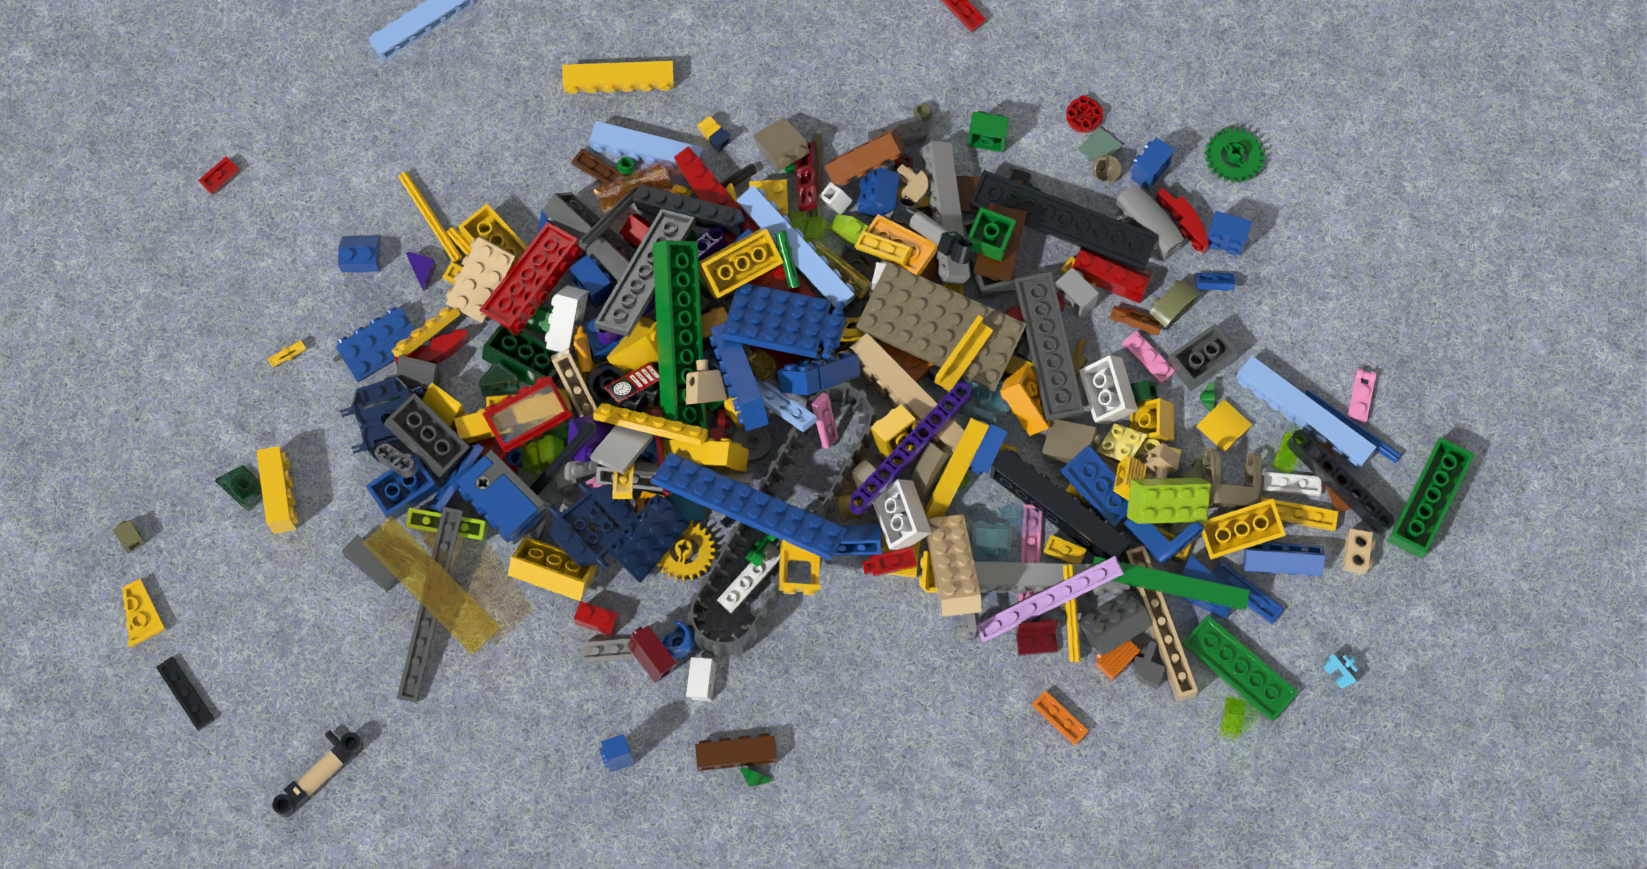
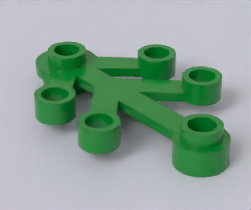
[745,534,776,568]

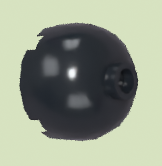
[586,364,624,403]

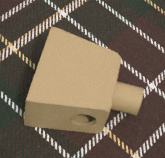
[686,359,727,405]

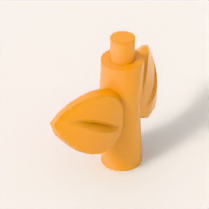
[574,326,593,373]

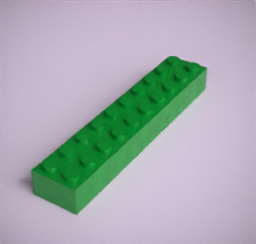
[652,241,707,429]

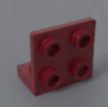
[1016,618,1058,656]

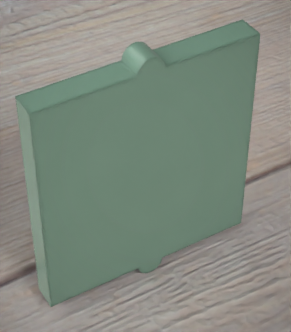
[1078,127,1122,162]

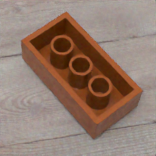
[824,127,905,186]

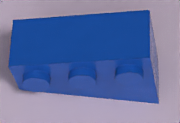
[1178,555,1231,619]

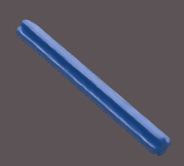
[1304,390,1401,463]

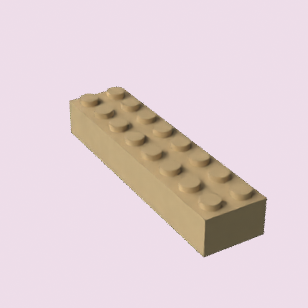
[850,333,964,463]

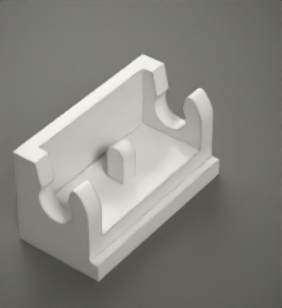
[686,657,717,702]

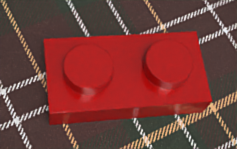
[198,156,240,195]

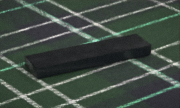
[156,656,215,731]

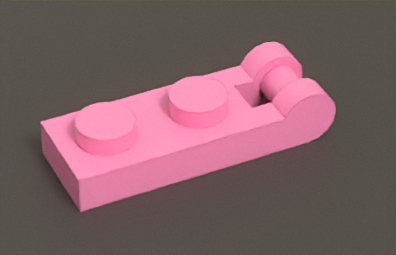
[1347,368,1377,423]

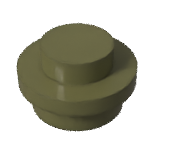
[913,104,932,122]

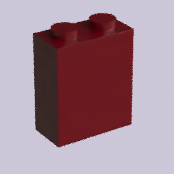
[627,625,676,683]

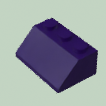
[568,414,615,463]

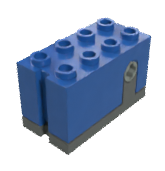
[457,450,548,545]

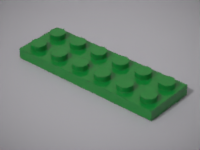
[1182,615,1299,722]

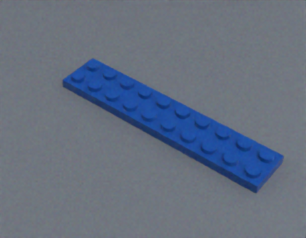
[652,452,847,561]

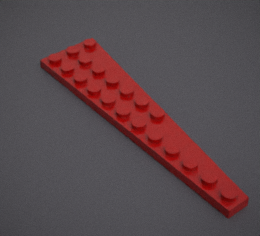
[674,146,830,314]

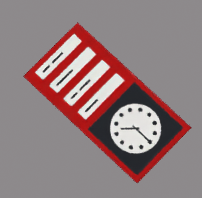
[604,363,659,403]

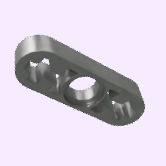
[375,444,417,478]

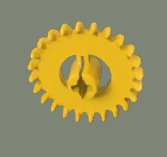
[656,520,716,582]

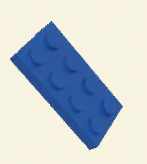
[335,307,415,382]

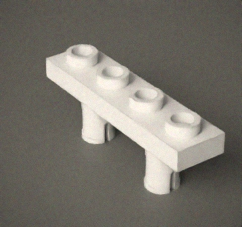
[717,543,780,614]

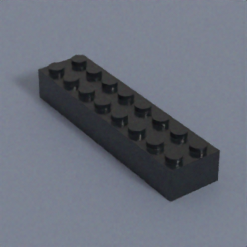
[990,448,1131,561]

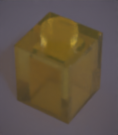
[747,348,777,383]

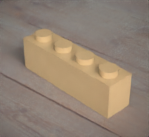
[551,348,597,417]

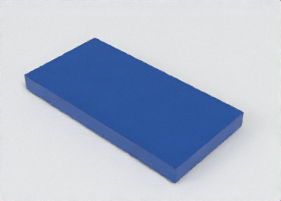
[427,444,483,512]
[1060,445,1128,528]

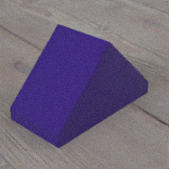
[406,252,436,291]

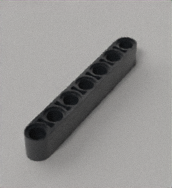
[1287,430,1394,534]

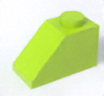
[827,214,868,247]

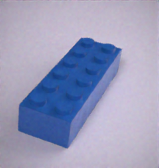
[709,323,768,431]

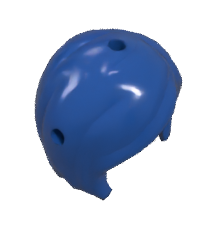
[660,621,695,659]

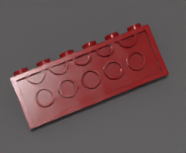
[479,222,583,336]

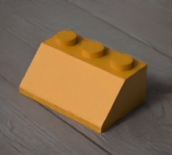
[1000,363,1052,436]

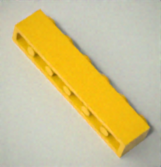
[562,61,674,94]
[454,389,574,444]

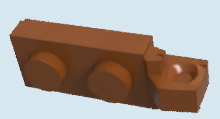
[1110,305,1163,336]

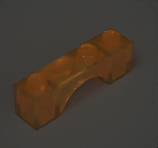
[593,162,673,215]

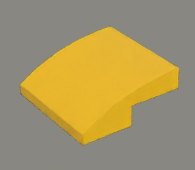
[1196,399,1252,452]

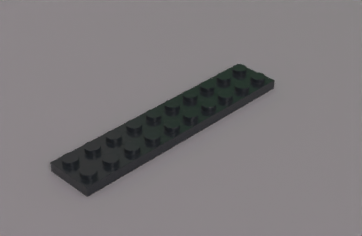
[969,170,1159,271]

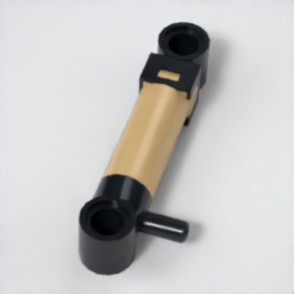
[272,730,363,817]

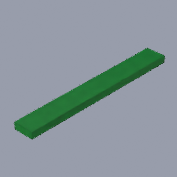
[1093,556,1250,611]

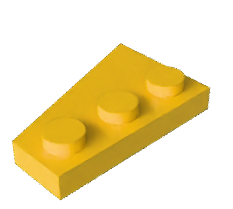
[122,579,166,648]

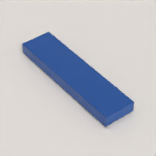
[1212,561,1284,625]

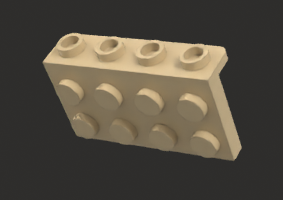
[446,236,516,323]

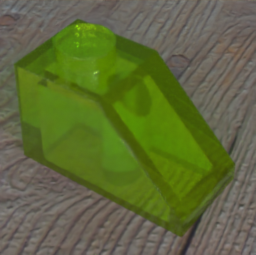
[1218,697,1245,740]

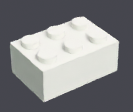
[545,286,589,352]
[1079,355,1138,425]
[873,479,932,550]

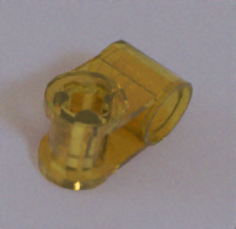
[838,493,863,519]

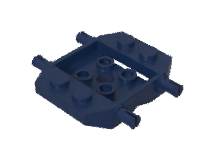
[340,377,424,463]
[548,480,637,571]

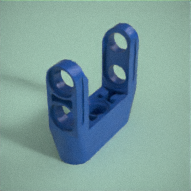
[1123,518,1205,564]

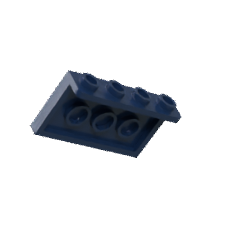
[607,494,690,583]

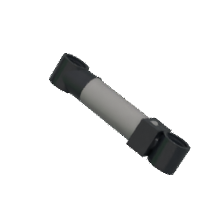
[892,198,973,264]

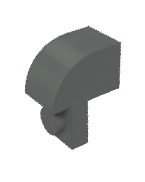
[1133,641,1165,689]

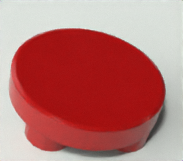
[1066,95,1103,133]

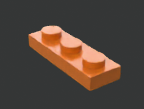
[1031,690,1089,746]

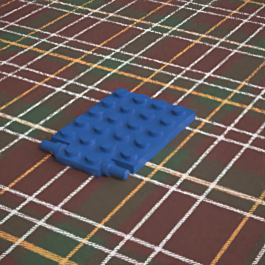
[722,283,847,359]

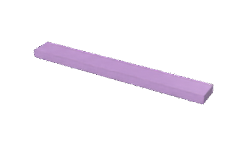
[976,556,1124,643]

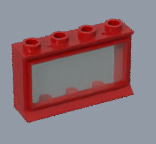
[482,376,574,456]

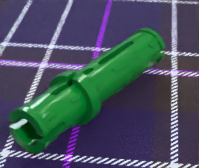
[774,231,801,289]

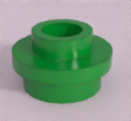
[617,157,635,175]

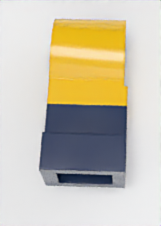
[697,116,731,152]

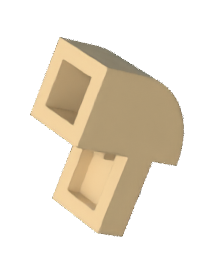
[897,164,928,208]

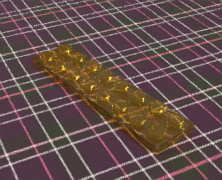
[363,516,501,656]

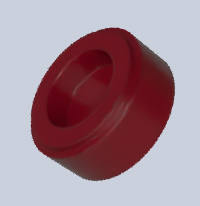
[895,154,913,170]

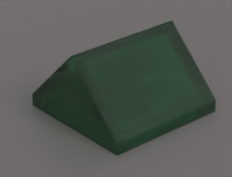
[479,361,521,397]
[215,465,263,512]

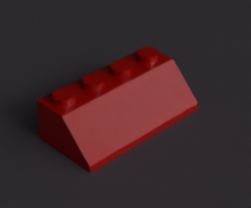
[1072,247,1153,304]

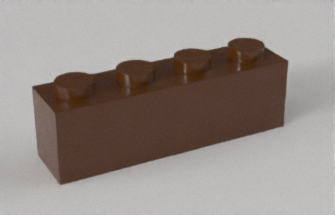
[695,733,777,771]

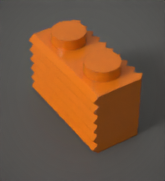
[1095,640,1140,681]

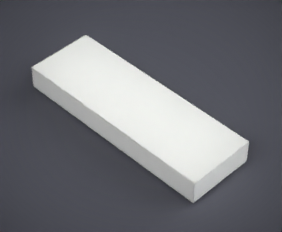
[1262,472,1322,496]

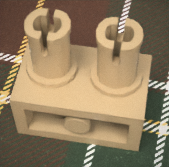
[1137,443,1180,479]

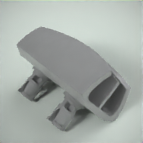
[1116,185,1184,260]

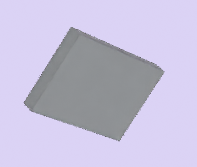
[590,425,655,475]

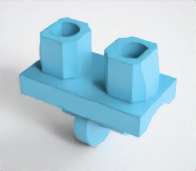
[1323,653,1359,689]

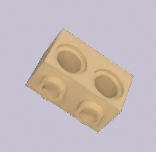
[1342,529,1375,574]

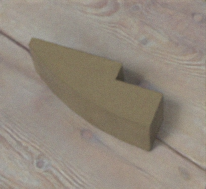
[911,442,950,503]

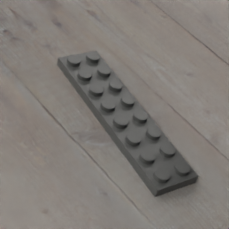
[594,208,696,337]
[1014,272,1084,421]

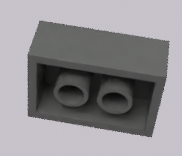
[1167,324,1239,392]
[1078,591,1152,656]

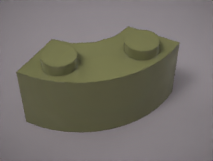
[1149,277,1202,328]

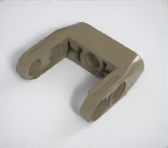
[1203,448,1263,509]

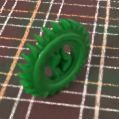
[1204,126,1266,184]

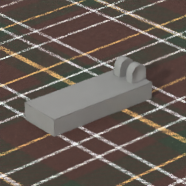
[580,639,635,663]

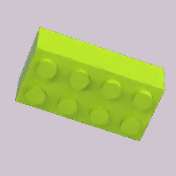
[1127,478,1211,524]

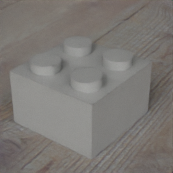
[1055,268,1099,321]

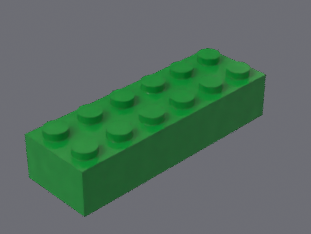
[1387,437,1475,559]

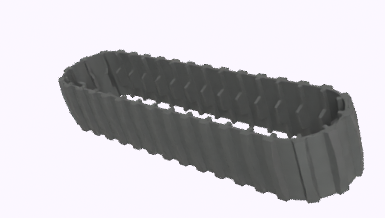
[687,382,876,659]

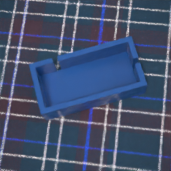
[777,350,861,395]

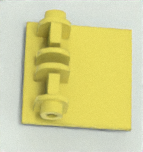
[1096,423,1148,462]

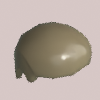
[1092,154,1122,183]

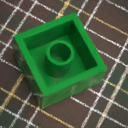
[967,111,1009,153]
[967,207,1016,261]

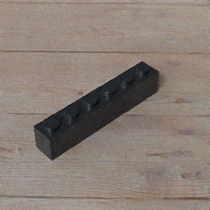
[632,184,746,237]

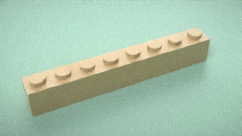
[1124,546,1198,702]

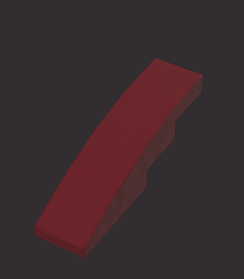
[795,141,819,212]

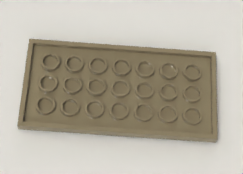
[856,262,1026,392]

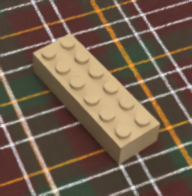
[926,514,982,617]

